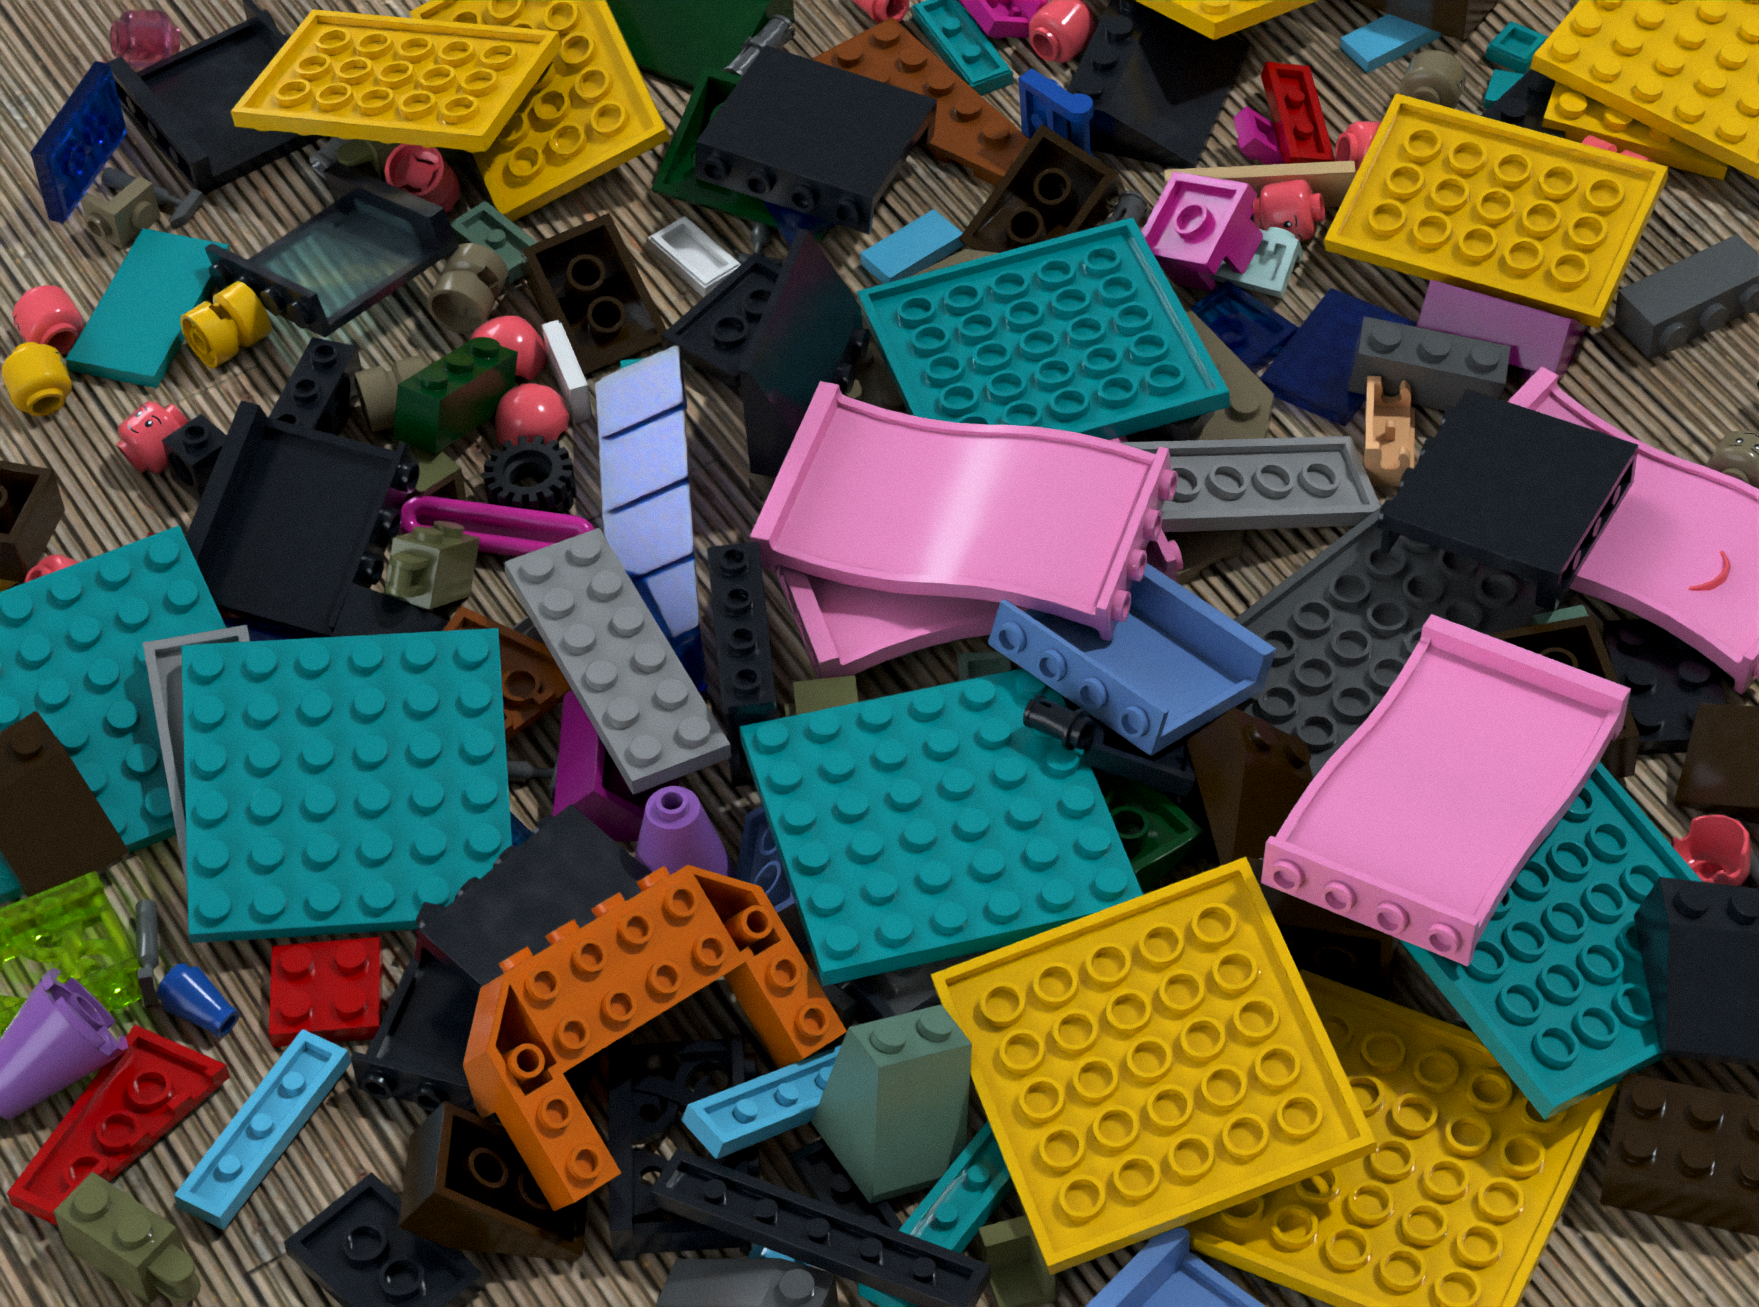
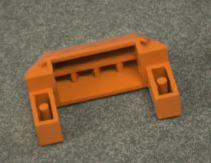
[463,865,847,1211]

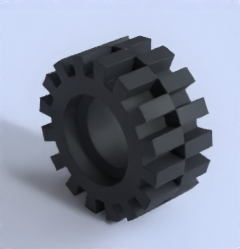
[483,436,577,514]

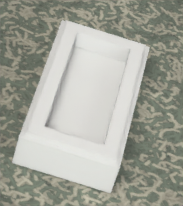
[647,216,741,298]
[542,320,592,423]

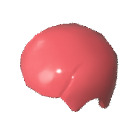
[470,316,547,380]
[495,383,570,446]
[1670,814,1752,886]

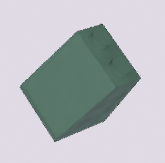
[811,1004,972,1204]

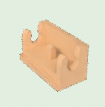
[1364,375,1415,487]

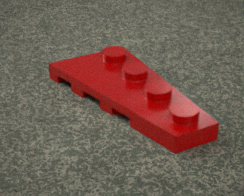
[7,1025,230,1226]

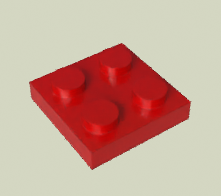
[269,937,383,1047]

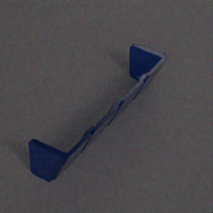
[595,346,708,692]

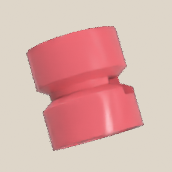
[384,144,460,213]

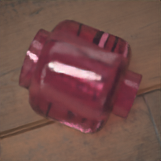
[110,9,180,68]

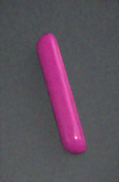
[400,496,595,557]

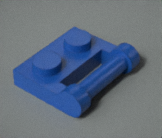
[1018,68,1095,157]

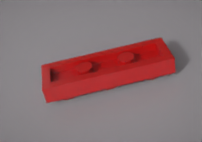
[1261,62,1336,164]

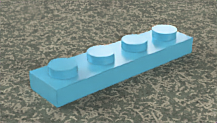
[174,1029,351,1230]
[681,1045,842,1159]

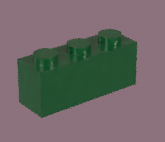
[393,337,518,453]

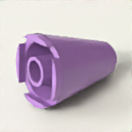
[634,786,736,879]
[0,968,128,1120]

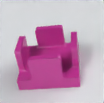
[1141,171,1263,292]

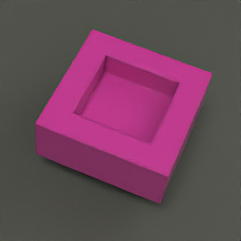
[1233,106,1283,165]

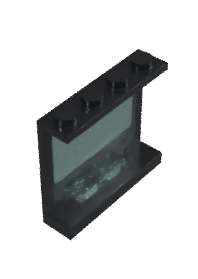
[205,162,459,338]

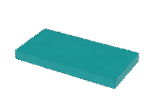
[66,228,230,388]

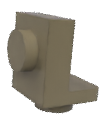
[81,176,161,249]

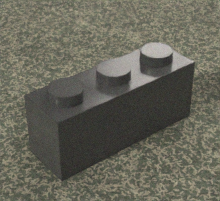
[1614,234,1759,360]
[1347,316,1511,411]

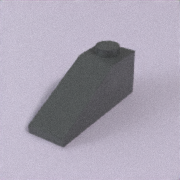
[655,1258,839,1307]

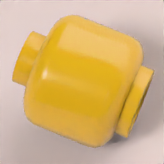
[1,342,72,416]

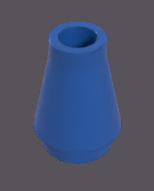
[156,963,240,1038]

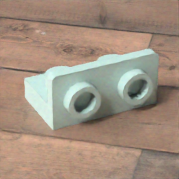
[1210,227,1304,298]

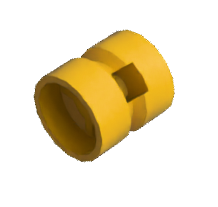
[180,281,272,369]

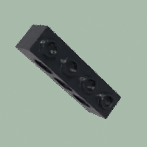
[268,337,362,436]

